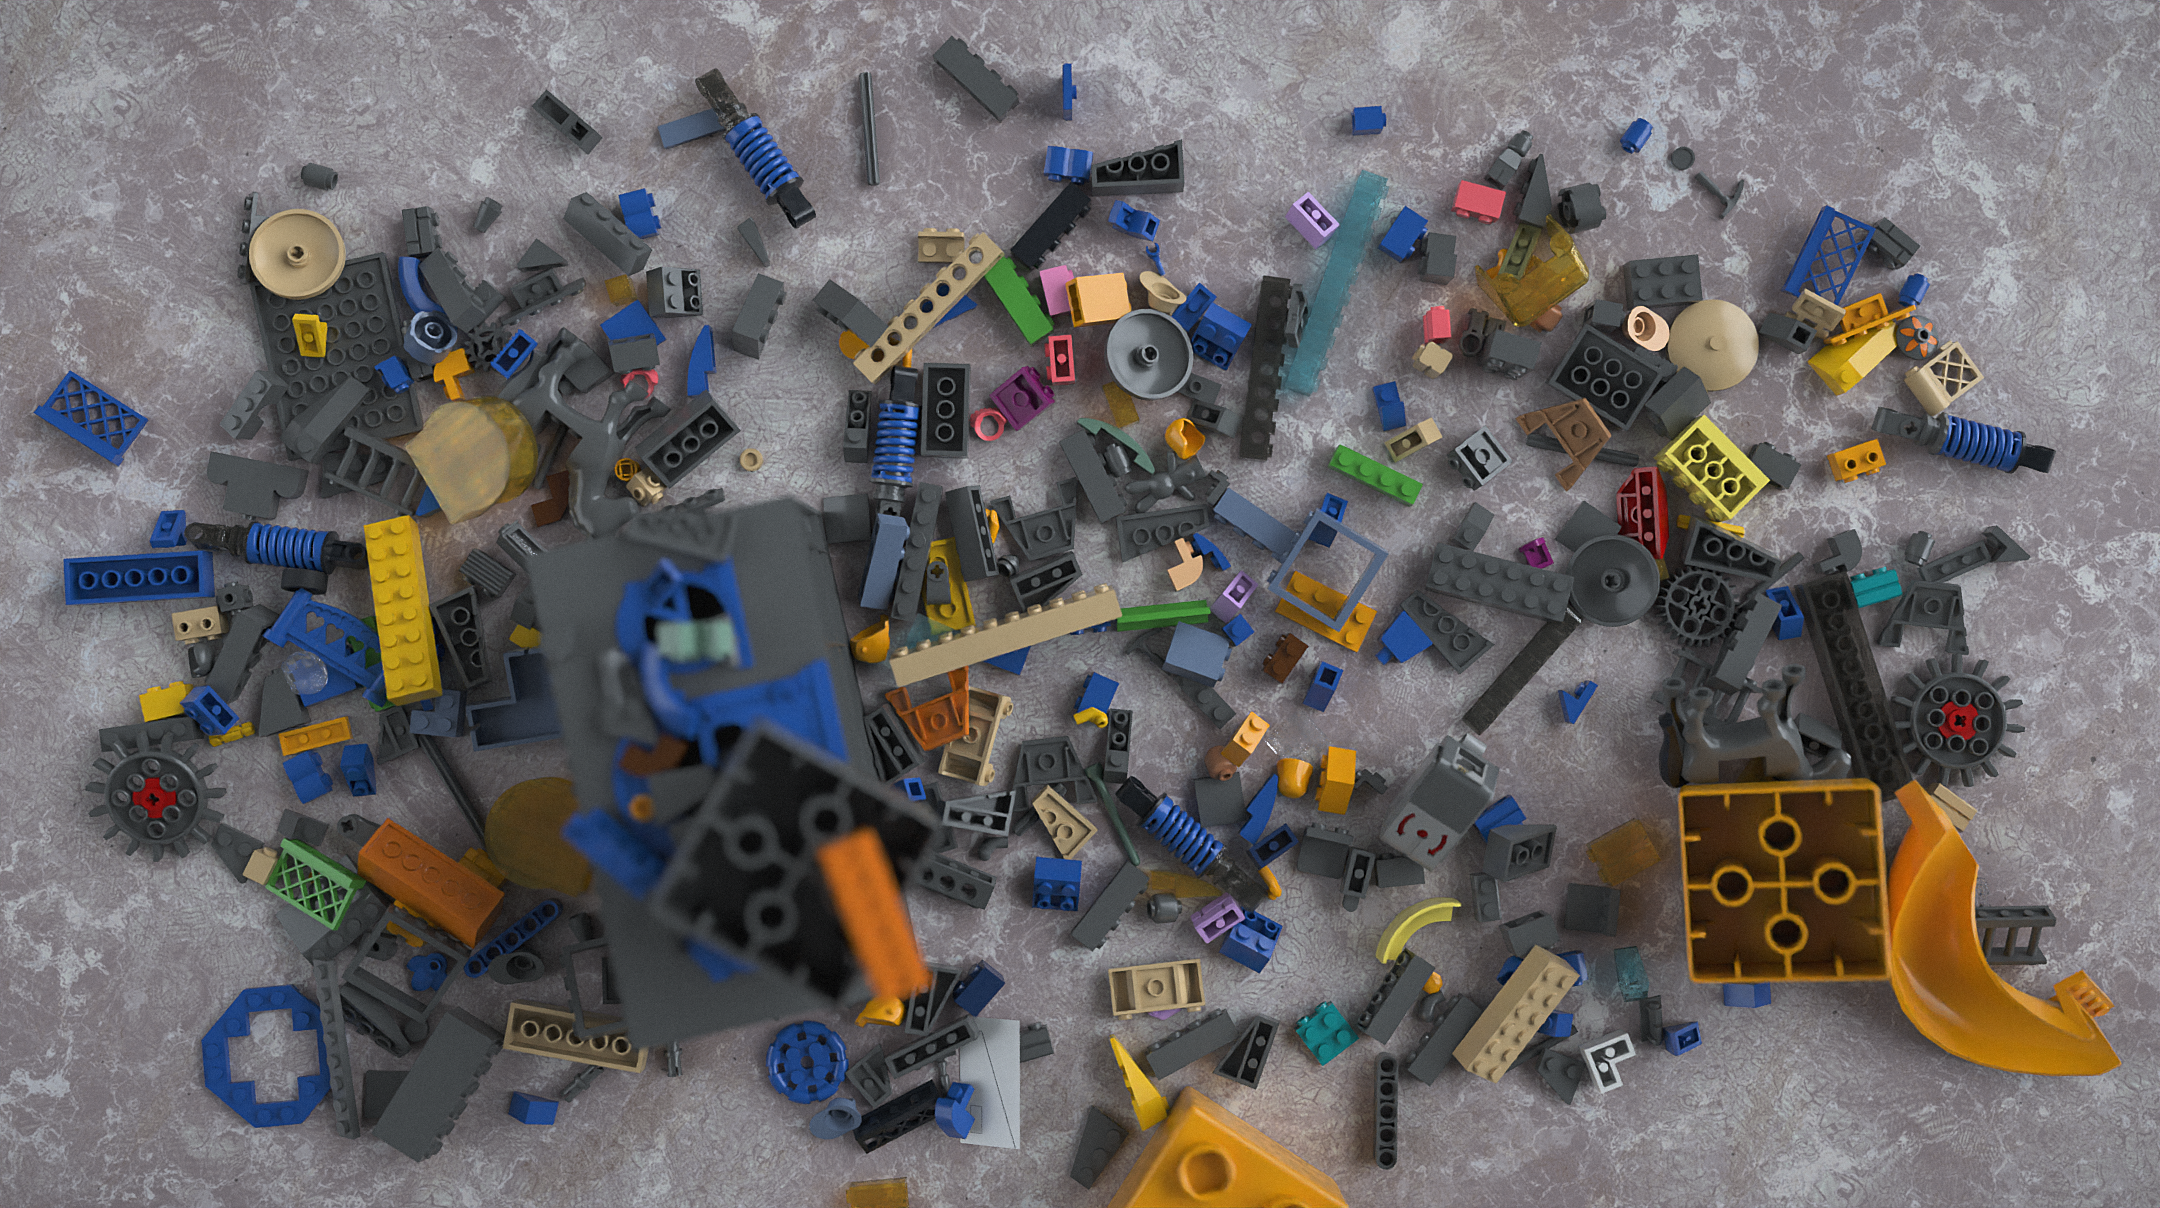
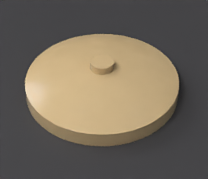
[249,209,346,300]
[1665,299,1759,392]

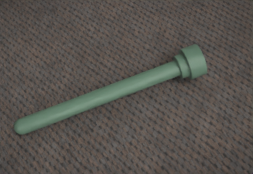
[1084,762,1140,866]

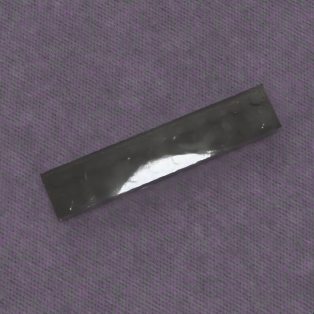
[1793,571,1913,803]

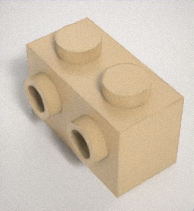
[171,606,230,645]

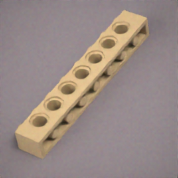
[853,232,1005,385]

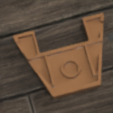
[1515,398,1612,492]

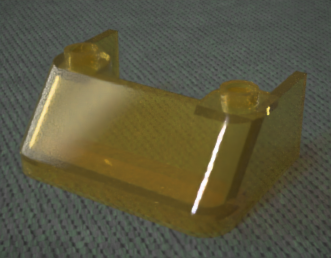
[1475,214,1589,327]

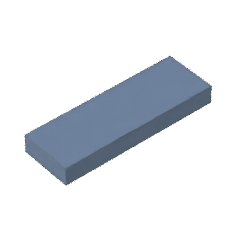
[657,105,730,150]

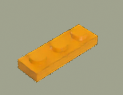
[278,716,354,756]

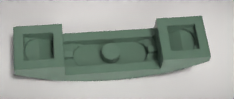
[1077,418,1155,476]

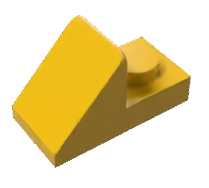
[292,314,327,357]

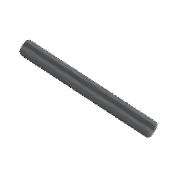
[859,72,880,186]
[1526,433,1639,467]

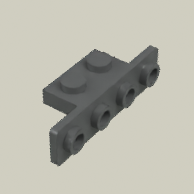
[237,192,269,285]
[501,267,586,326]
[656,488,725,516]

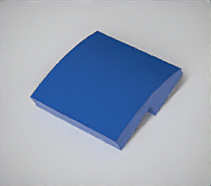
[600,299,667,346]

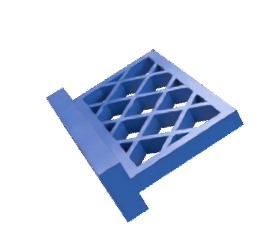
[1781,205,1876,306]
[34,370,149,467]

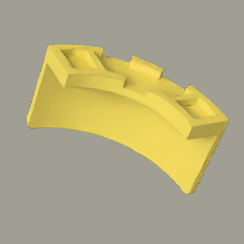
[1375,897,1461,964]

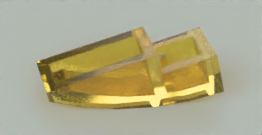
[1151,869,1222,898]

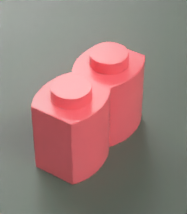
[1423,306,1452,345]

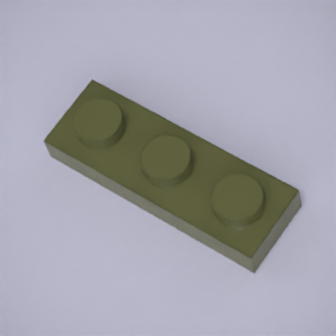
[1497,223,1542,286]

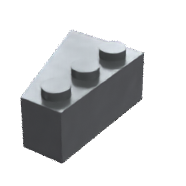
[732,273,787,360]
[864,703,925,785]
[905,961,963,1037]
[1212,1013,1280,1090]

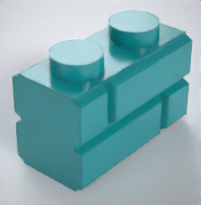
[1844,566,1903,609]

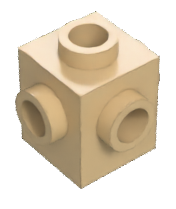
[625,466,667,507]

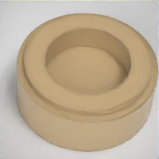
[739,448,763,472]

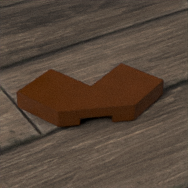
[531,470,570,527]
[617,733,688,778]

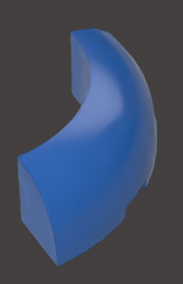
[398,256,458,334]
[641,641,701,739]

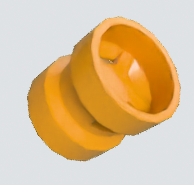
[614,458,642,482]

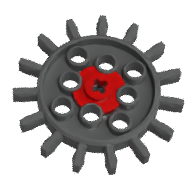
[1887,654,2025,787]
[85,730,227,862]

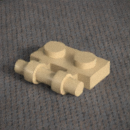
[1784,288,1846,340]

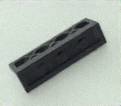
[853,1080,940,1154]

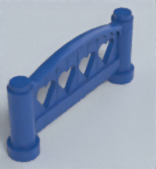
[263,588,387,707]

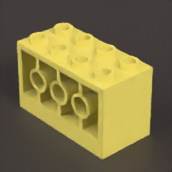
[1653,415,1770,522]

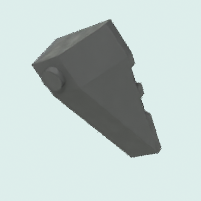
[279,376,371,465]
[339,980,412,1058]

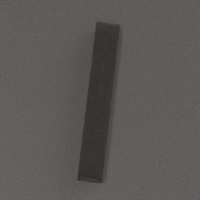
[1462,604,1584,735]

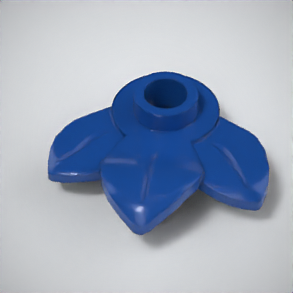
[406,952,448,992]

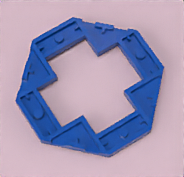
[201,984,331,1128]

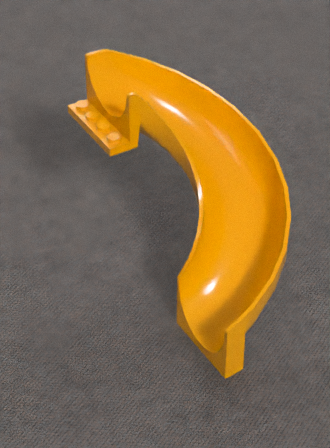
[1885,780,2121,1076]

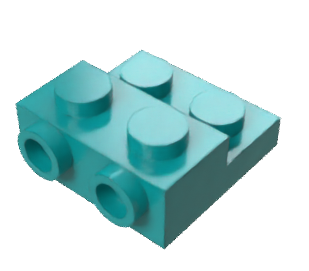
[1294,1000,1359,1066]

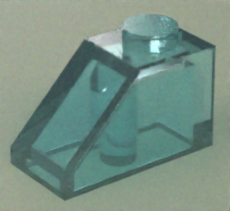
[1614,946,1649,1002]

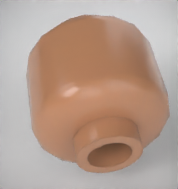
[1528,298,1563,333]
[1204,745,1237,781]

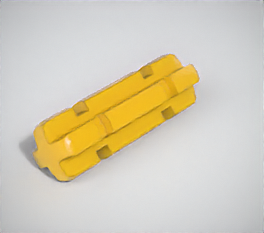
[209,721,255,747]

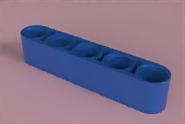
[464,898,563,978]

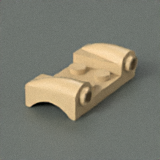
[938,685,1013,786]
[1108,959,1206,1020]

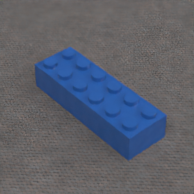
[63,550,215,606]

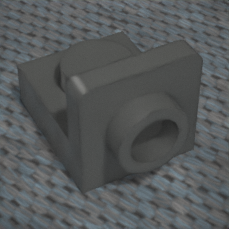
[1205,470,1230,507]

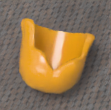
[1165,418,1205,460]
[1276,758,1314,799]

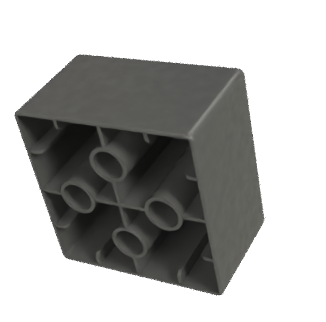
[652,715,943,1011]

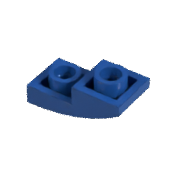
[1191,533,1231,571]

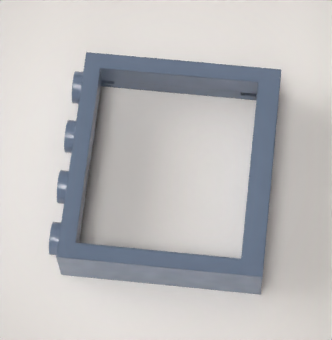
[1267,508,1389,632]

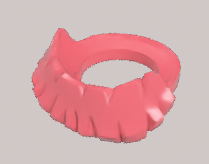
[620,368,658,399]
[970,407,1008,441]

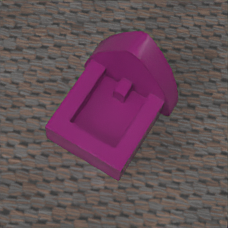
[1518,537,1554,569]

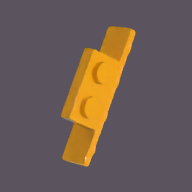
[1823,293,1916,347]

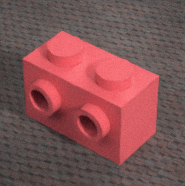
[1451,180,1506,224]
[1044,335,1075,386]

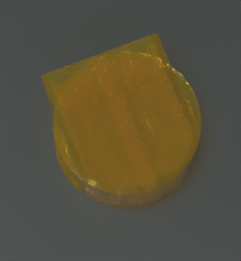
[404,395,538,525]
[484,777,594,898]

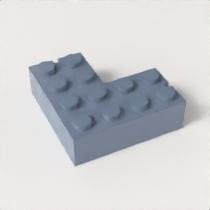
[465,645,564,752]

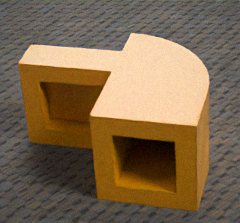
[433,348,475,403]

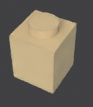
[242,847,280,885]

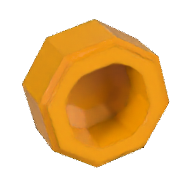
[631,796,654,821]
[1422,971,1443,994]

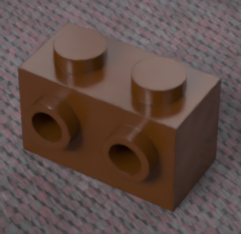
[1261,633,1309,684]

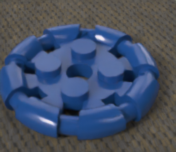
[766,1020,849,1104]

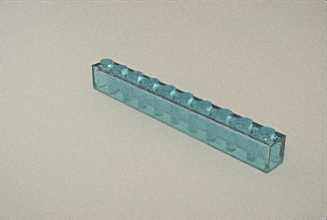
[1284,170,1389,397]

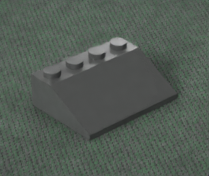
[1545,324,1665,431]
[276,854,393,967]

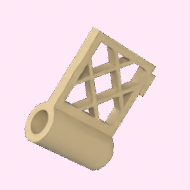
[1903,340,1984,416]

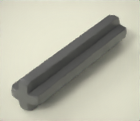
[1012,782,1067,837]

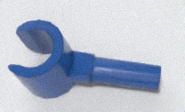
[1146,243,1166,276]

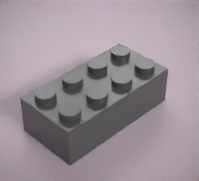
[921,363,971,459]
[635,389,741,489]

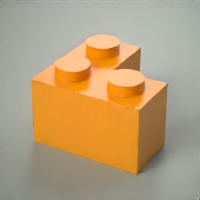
[1315,746,1356,815]

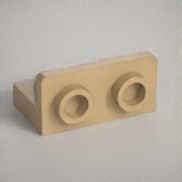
[918,228,965,263]

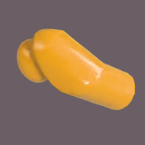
[985,508,999,543]

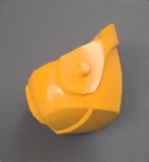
[850,614,890,663]
[854,997,907,1028]

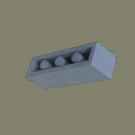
[1212,487,1295,561]
[857,513,910,610]

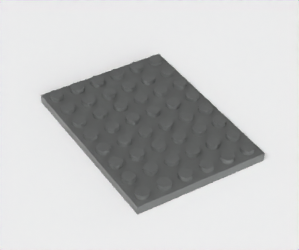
[249,252,425,461]

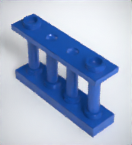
[561,806,668,900]

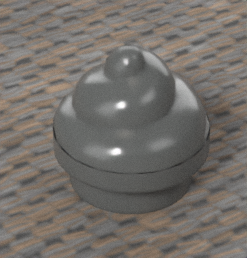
[997,555,1019,578]

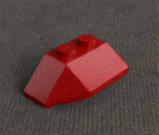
[1616,466,1669,559]

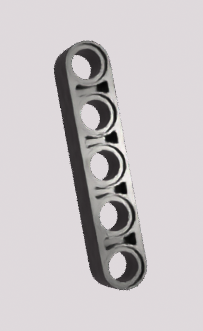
[1373,1052,1398,1170]

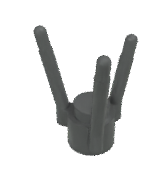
[599,649,646,706]

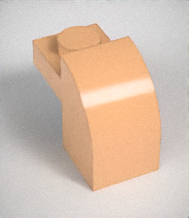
[1167,538,1203,591]

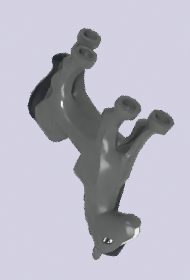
[1658,664,1852,789]

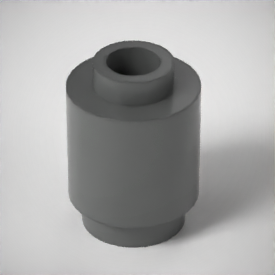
[301,162,338,191]
[1102,442,1132,478]
[1904,531,1935,566]

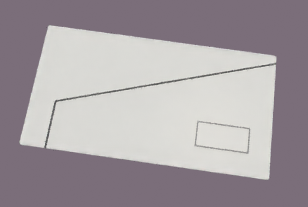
[960,1016,1020,1149]

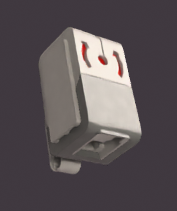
[1379,733,1499,872]

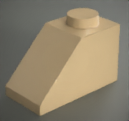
[1384,417,1442,463]

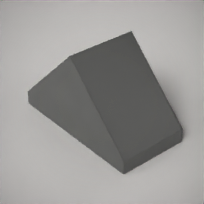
[517,238,568,273]

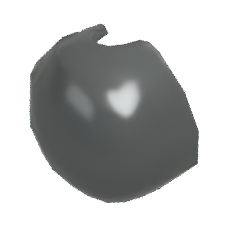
[188,642,215,678]

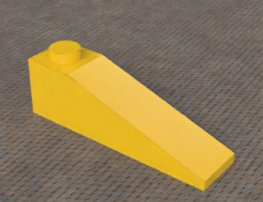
[1807,319,1898,396]
[1109,1034,1170,1131]

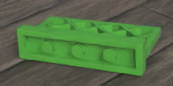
[1116,600,1210,632]
[265,838,367,930]

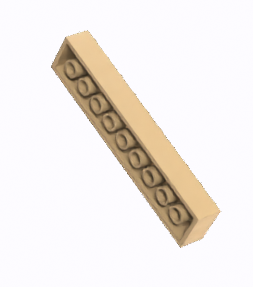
[889,583,1122,687]

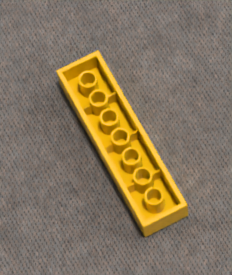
[363,515,443,706]

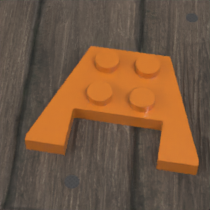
[885,665,969,751]

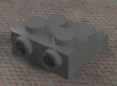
[1447,425,1513,491]

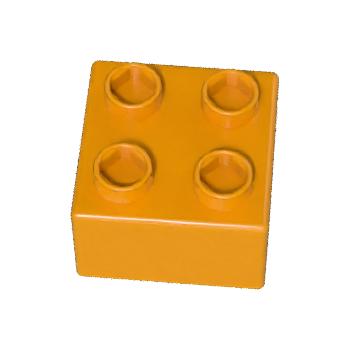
[1678,778,1891,983]
[1107,1086,1348,1208]

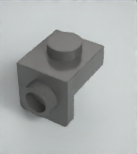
[1353,769,1388,795]

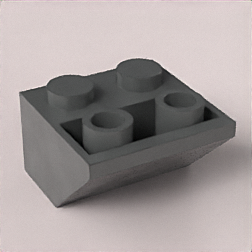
[646,267,703,318]

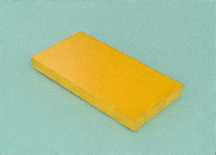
[921,537,976,636]

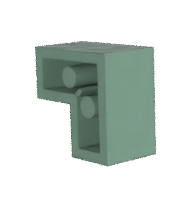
[659,622,733,662]

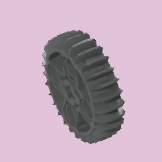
[1653,564,1741,648]

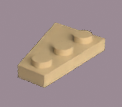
[1032,785,1098,860]

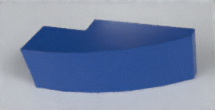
[687,325,717,399]
[1238,773,1278,845]

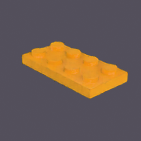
[1274,571,1377,653]

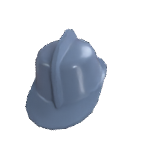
[809,1097,862,1139]

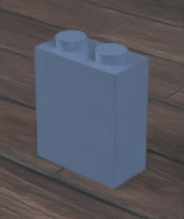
[1162,621,1232,688]

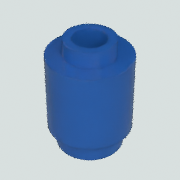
[1620,118,1653,154]
[1898,273,1930,307]

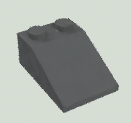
[1483,824,1557,883]

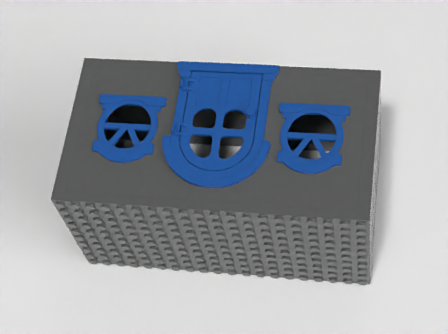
[523,495,917,1052]

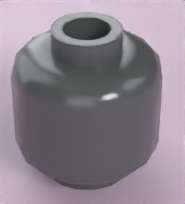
[1147,893,1182,924]

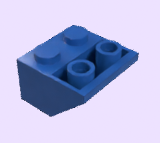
[1190,302,1252,371]
[1032,857,1082,912]
[1219,905,1283,974]

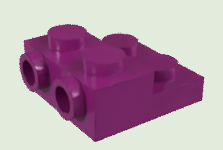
[989,366,1056,432]

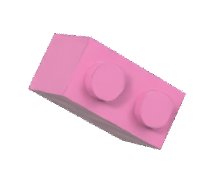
[1039,265,1074,319]

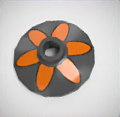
[1896,315,1939,360]

